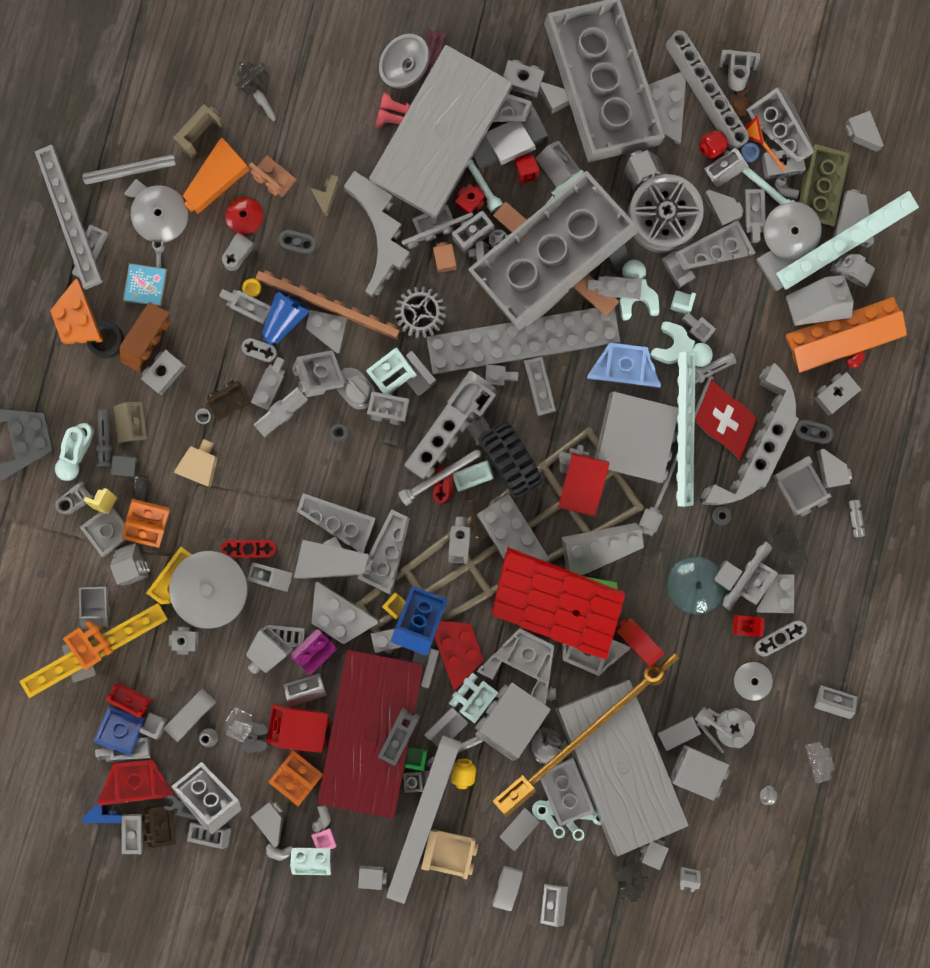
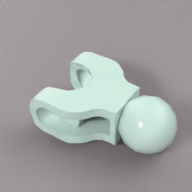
[619,260,659,321]
[650,322,713,367]
[55,423,94,481]

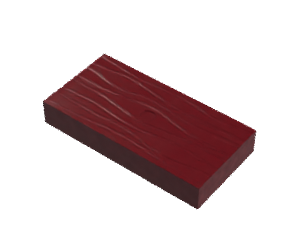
[317,649,424,819]

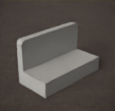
[536,141,580,187]
[398,351,436,396]
[412,648,439,688]
[425,706,468,747]

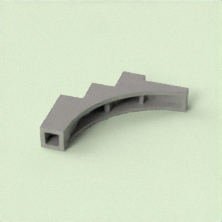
[344,171,411,299]

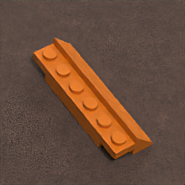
[785,297,907,373]

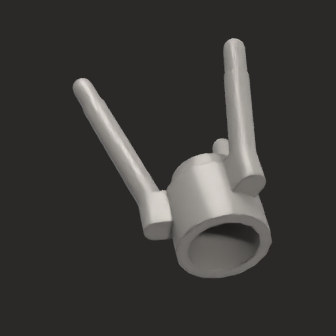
[695,707,733,753]

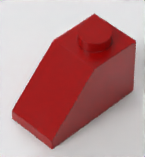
[514,153,539,185]

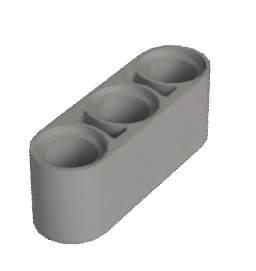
[164,689,216,743]

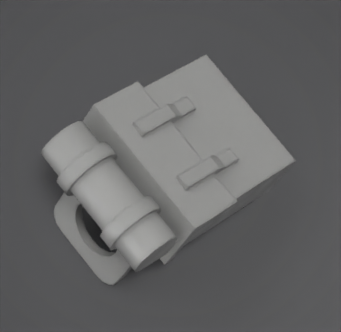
[79,587,110,630]

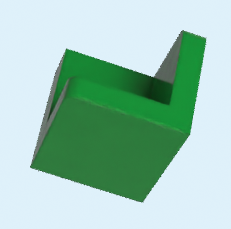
[405,746,428,771]

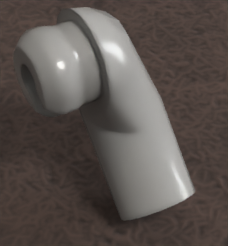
[775,176,799,199]
[312,805,331,833]

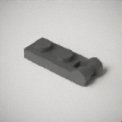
[378,708,420,766]

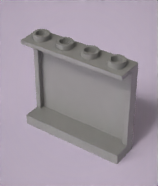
[595,392,679,483]

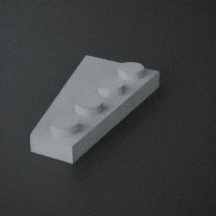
[675,220,756,270]
[297,493,376,553]

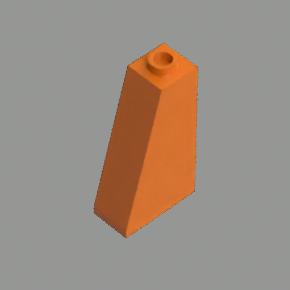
[183,138,249,214]

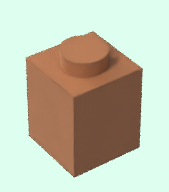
[433,242,456,273]

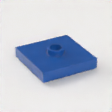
[94,706,146,755]

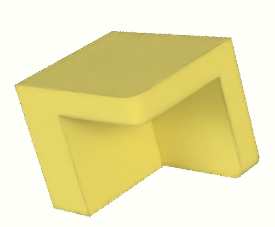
[83,488,117,514]

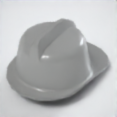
[336,368,375,409]

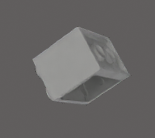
[475,683,551,761]

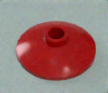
[225,197,263,235]

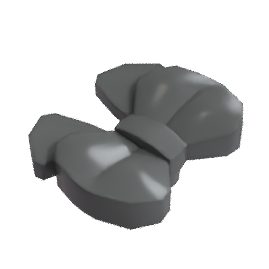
[241,722,269,753]

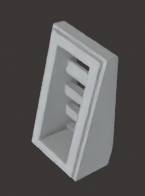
[268,625,306,647]
[187,822,231,849]

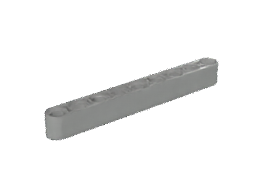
[386,735,461,904]

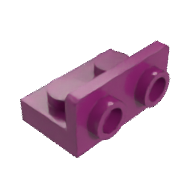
[289,629,337,675]

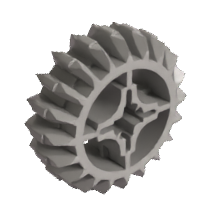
[395,287,446,338]

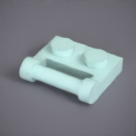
[366,347,417,395]

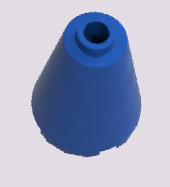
[262,289,310,345]

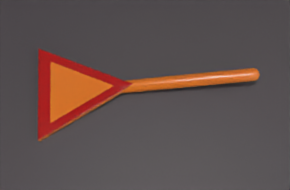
[745,114,786,171]

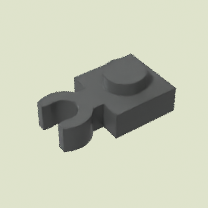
[163,795,196,820]

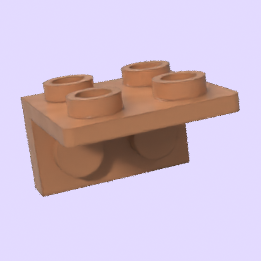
[249,155,297,197]

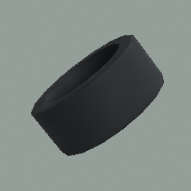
[87,321,124,358]

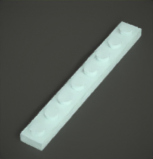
[775,191,919,290]
[676,352,695,507]

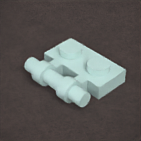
[449,672,498,723]

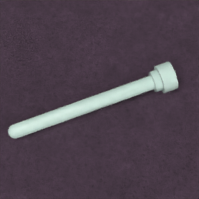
[724,151,795,204]
[468,159,503,213]

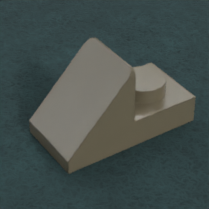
[311,175,340,217]

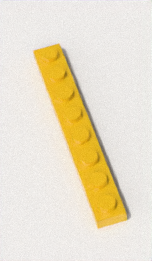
[20,603,168,698]

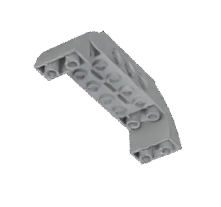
[700,363,799,506]

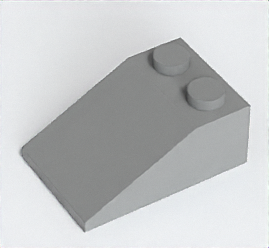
[786,275,854,326]
[171,762,241,835]

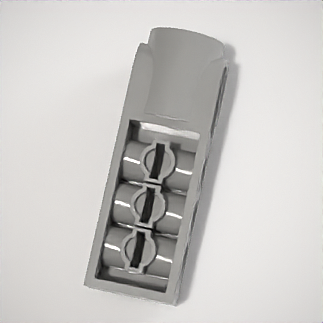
[404,371,496,481]

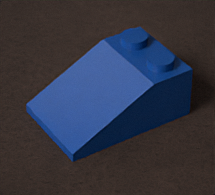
[390,586,448,656]

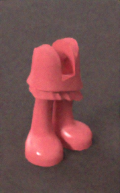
[375,93,411,128]

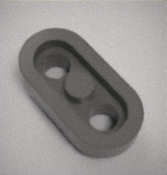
[278,230,317,255]
[794,420,833,444]

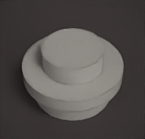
[760,786,778,805]

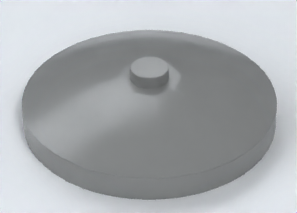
[170,551,248,628]

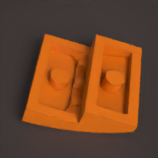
[121,499,169,548]
[268,751,323,807]

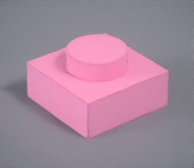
[312,828,337,849]

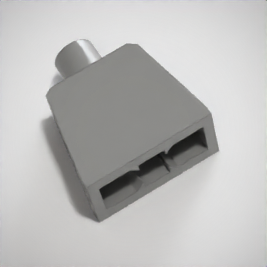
[448,517,470,564]
[246,626,294,674]

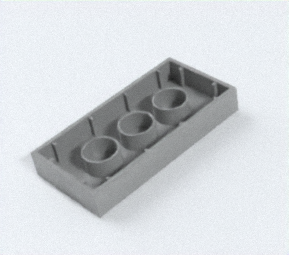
[544,0,665,163]
[369,45,513,220]
[468,171,638,331]
[555,680,689,856]

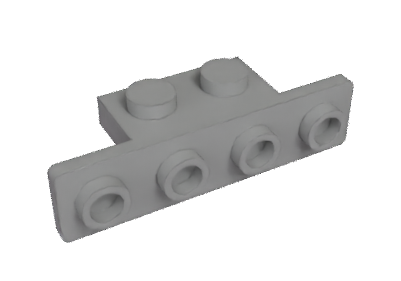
[402,205,474,249]
[723,542,778,611]

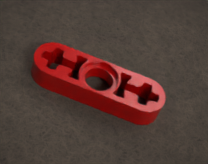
[220,540,277,558]

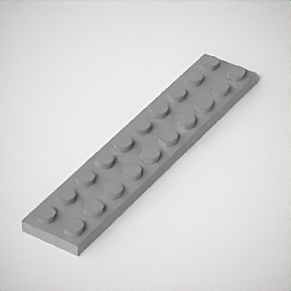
[426,308,620,375]

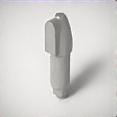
[253,89,276,121]

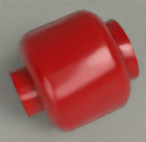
[699,130,728,159]

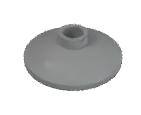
[734,662,773,701]

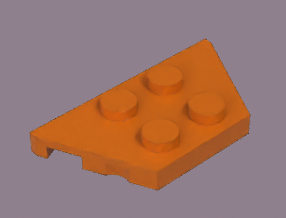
[50,279,103,344]

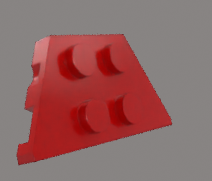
[434,621,484,690]
[97,760,174,806]

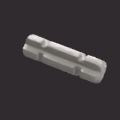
[849,500,865,538]

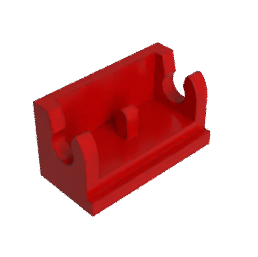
[105,682,152,718]

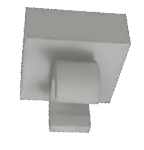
[468,241,490,261]
[680,867,701,892]

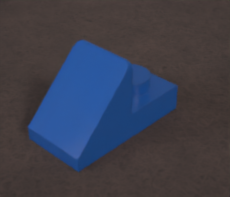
[82,804,125,823]

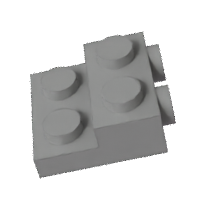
[293,350,345,397]

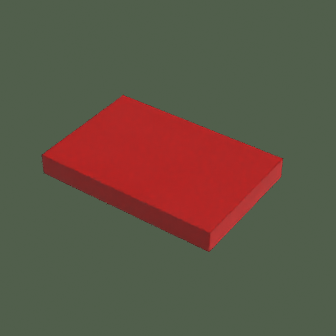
[558,453,610,516]

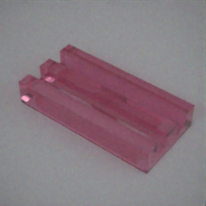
[424,28,446,69]

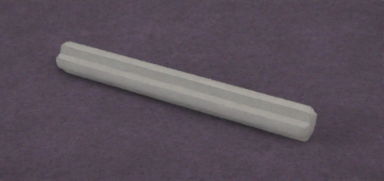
[82,155,176,184]

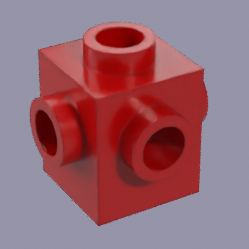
[455,184,485,214]

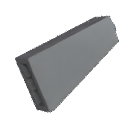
[294,540,374,579]

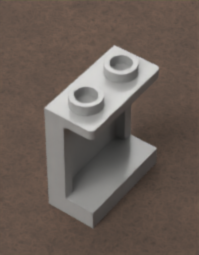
[773,456,832,517]

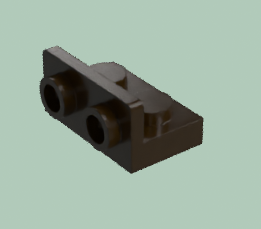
[205,380,251,421]
[142,805,176,848]

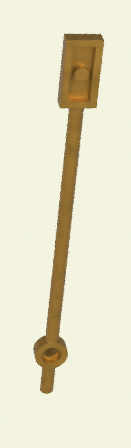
[493,653,679,817]

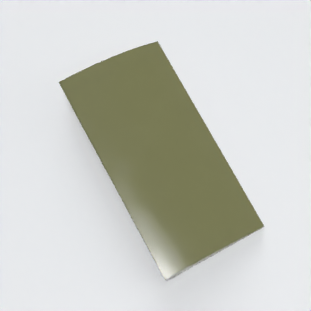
[798,144,850,227]

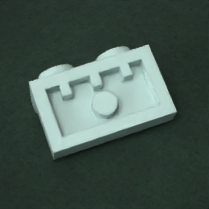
[290,848,331,875]

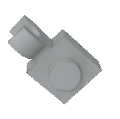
[681,313,716,343]
[485,365,519,386]

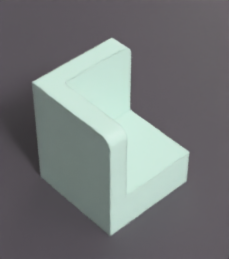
[670,290,696,314]

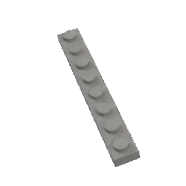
[35,144,103,289]

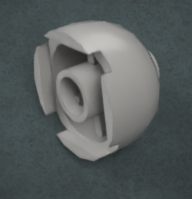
[531,727,568,764]

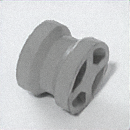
[489,230,507,249]

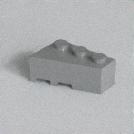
[110,542,151,585]

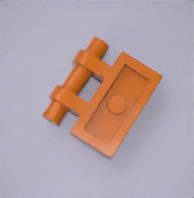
[63,620,113,671]

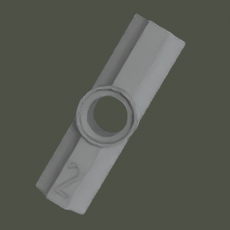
[254,388,308,437]

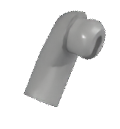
[266,844,293,861]

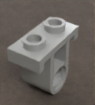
[719,50,760,91]
[830,254,875,287]

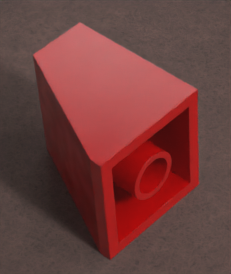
[266,704,329,753]

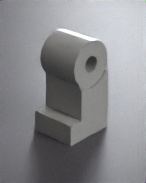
[662,250,695,289]

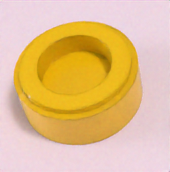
[242,278,262,298]

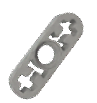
[754,621,807,656]

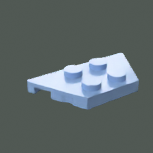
[587,343,661,388]

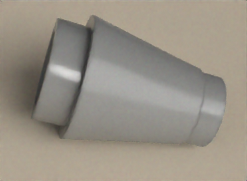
[199,728,218,747]

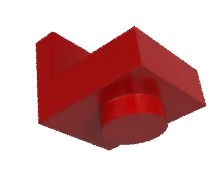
[733,615,765,637]

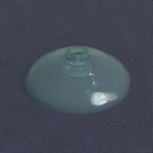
[668,557,725,614]

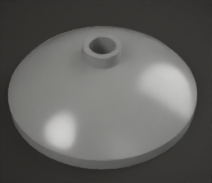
[379,34,430,88]
[131,185,188,243]
[764,202,822,260]

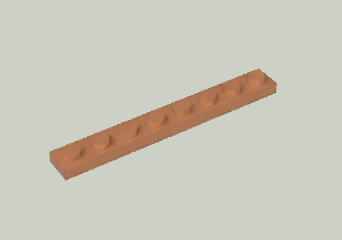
[256,270,400,340]

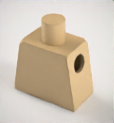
[174,439,218,488]

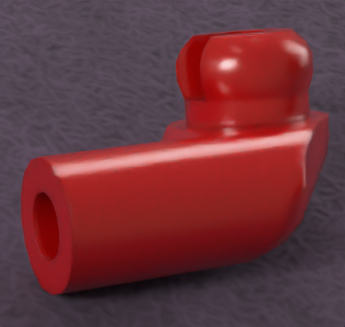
[846,351,865,368]

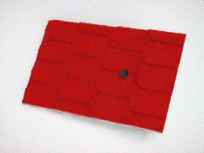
[492,547,625,660]

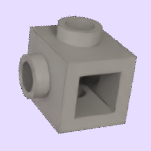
[169,627,199,655]

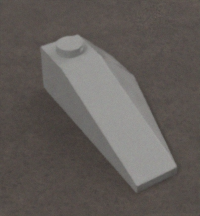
[746,87,815,163]

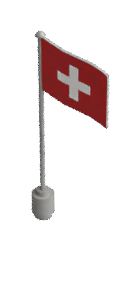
[638,375,756,537]

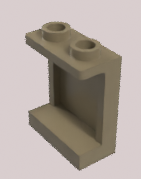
[173,104,223,160]

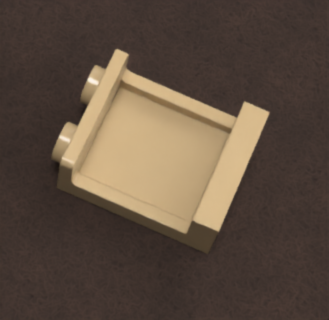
[421,828,478,879]

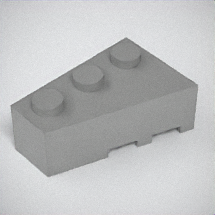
[624,150,666,192]

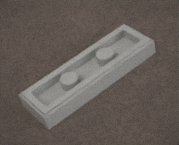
[524,356,556,416]

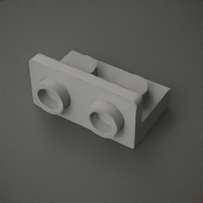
[367,391,409,426]

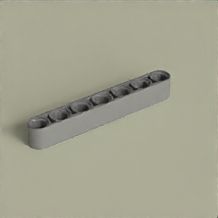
[666,30,749,150]

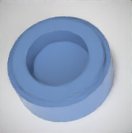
[740,142,760,163]

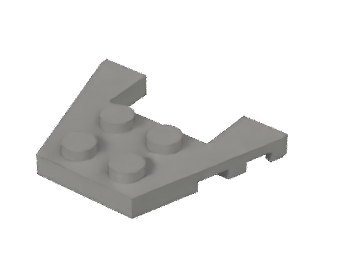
[477,629,555,705]

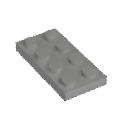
[476,494,550,562]

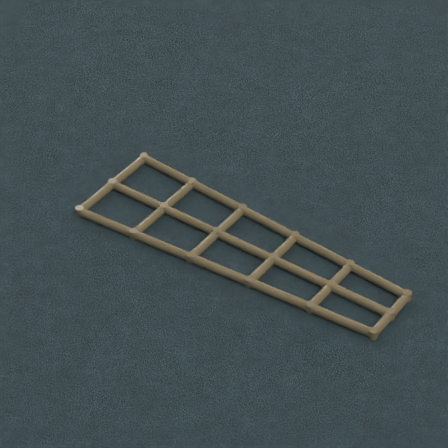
[355,427,644,654]

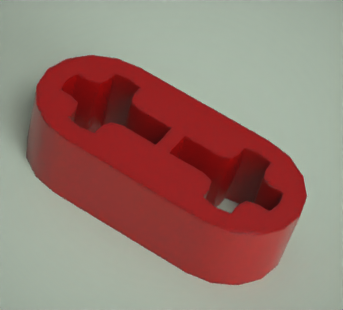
[433,467,454,504]

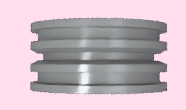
[627,174,704,253]

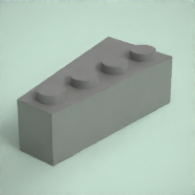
[561,523,644,575]

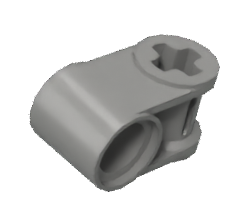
[222,233,255,271]
[55,482,94,515]

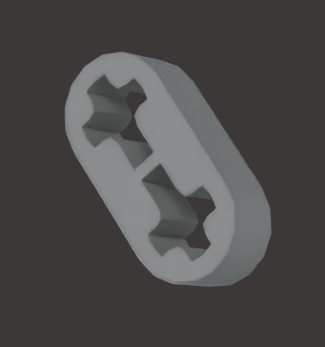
[241,338,278,363]

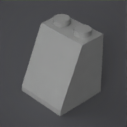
[670,744,730,801]

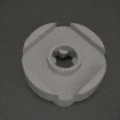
[715,708,755,748]

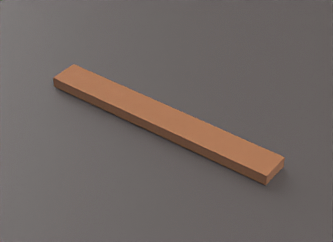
[493,202,619,317]

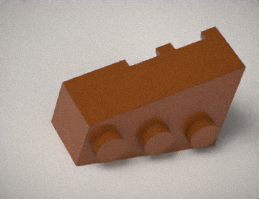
[119,302,171,373]

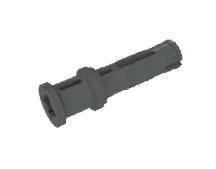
[96,409,113,468]

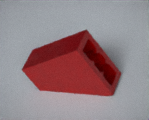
[615,618,664,666]

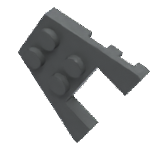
[0,409,54,481]

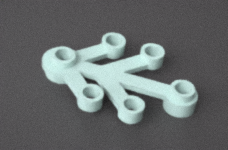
[532,794,601,841]

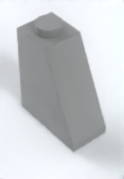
[832,189,874,248]

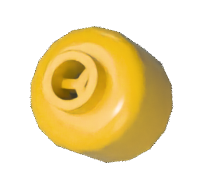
[450,759,476,789]

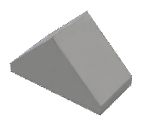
[539,82,570,114]

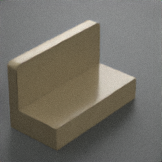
[113,402,147,444]

